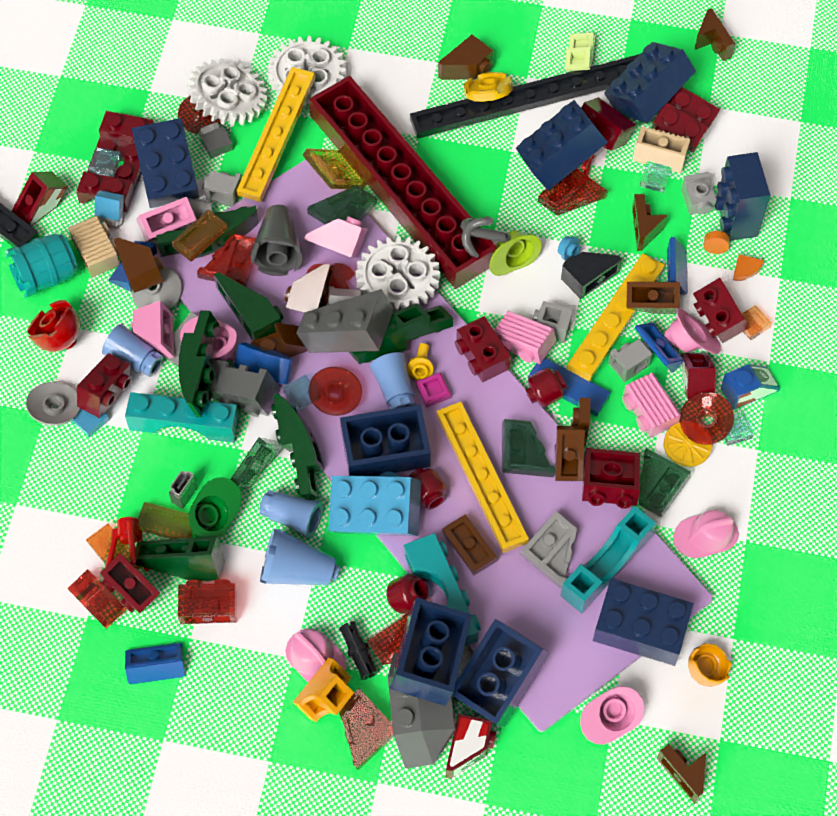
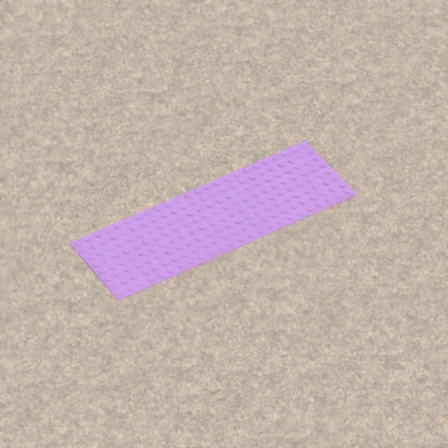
[154,156,712,732]

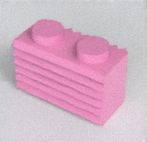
[494,310,556,364]
[622,373,681,438]

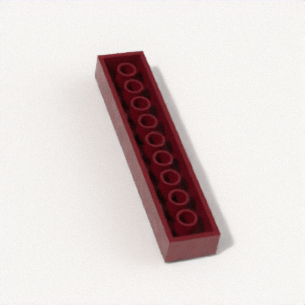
[309,75,498,289]

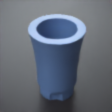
[102,323,164,377]
[369,352,416,409]
[259,490,323,538]

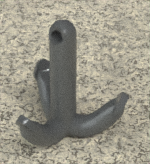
[460,216,510,258]

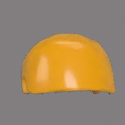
[688,643,732,687]

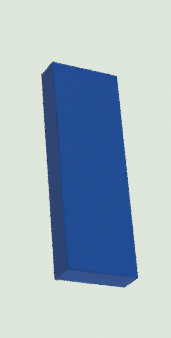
[528,358,611,416]

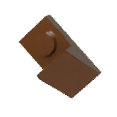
[694,8,735,61]
[632,194,667,251]
[251,323,308,357]
[554,426,585,481]
[656,744,706,804]

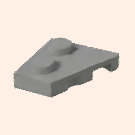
[519,511,577,588]

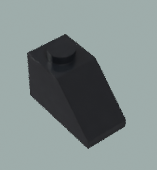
[561,252,622,300]

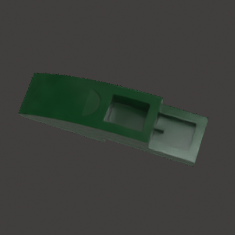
[156,206,259,260]
[349,303,453,364]
[178,310,220,417]
[271,393,325,500]

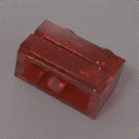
[177,579,237,624]

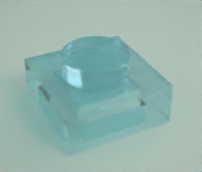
[89,147,121,177]
[640,161,671,193]
[283,374,320,411]
[717,411,754,446]

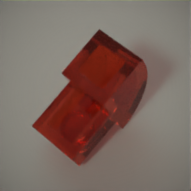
[67,569,127,629]

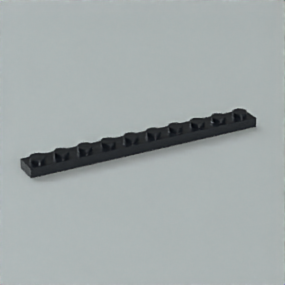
[410,54,640,139]

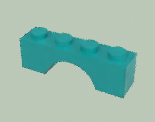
[125,392,239,443]
[560,506,656,614]
[403,533,481,647]

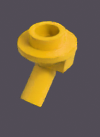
[407,343,433,380]

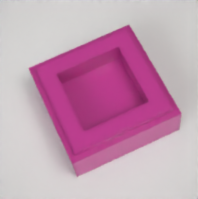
[416,373,451,408]

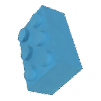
[328,476,421,536]

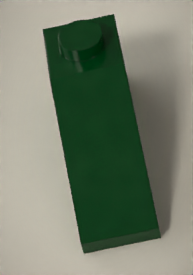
[214,272,284,341]
[135,536,225,582]

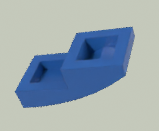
[234,342,293,385]

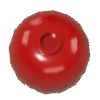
[27,300,81,352]

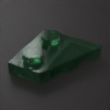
[307,185,377,225]
[502,419,556,477]
[230,437,284,490]
[638,448,691,517]

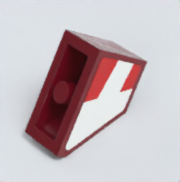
[11,171,68,227]
[681,353,716,403]
[445,714,496,779]

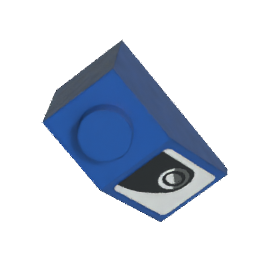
[720,364,780,410]

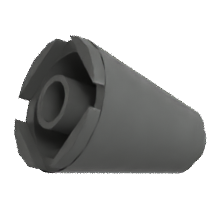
[251,204,303,276]

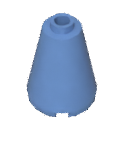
[260,528,339,586]

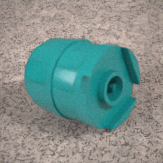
[5,233,78,298]

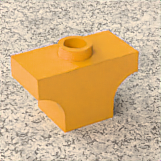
[293,657,354,722]

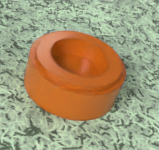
[703,231,730,254]

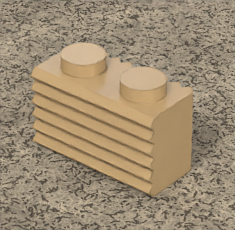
[633,126,690,173]
[68,216,119,278]

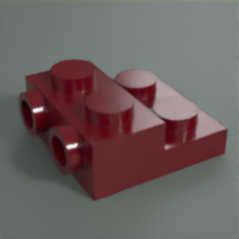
[651,87,720,153]
[582,448,640,509]

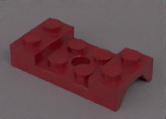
[76,111,154,212]

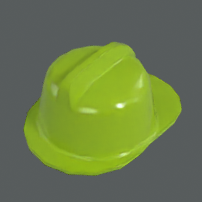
[489,230,542,276]

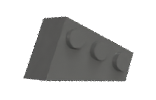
[296,289,394,353]
[209,359,280,417]

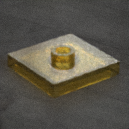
[302,148,368,190]

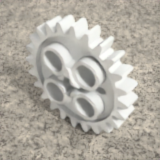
[267,36,347,107]
[187,58,268,126]
[356,236,440,312]

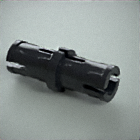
[339,621,378,680]

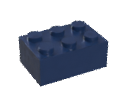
[604,42,696,123]
[515,100,608,191]
[131,118,199,208]
[715,152,770,241]
[340,404,431,476]
[593,578,694,666]
[389,597,472,706]
[452,619,550,727]

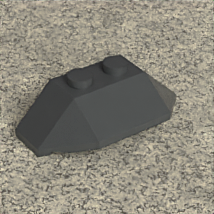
[388,653,456,769]

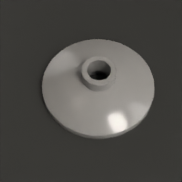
[132,266,182,310]
[26,382,80,426]

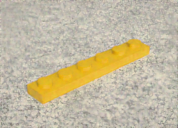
[237,67,316,202]
[567,253,665,382]
[436,402,529,553]

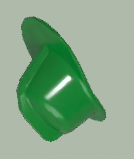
[188,477,241,538]

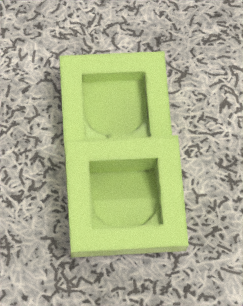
[565,32,595,71]

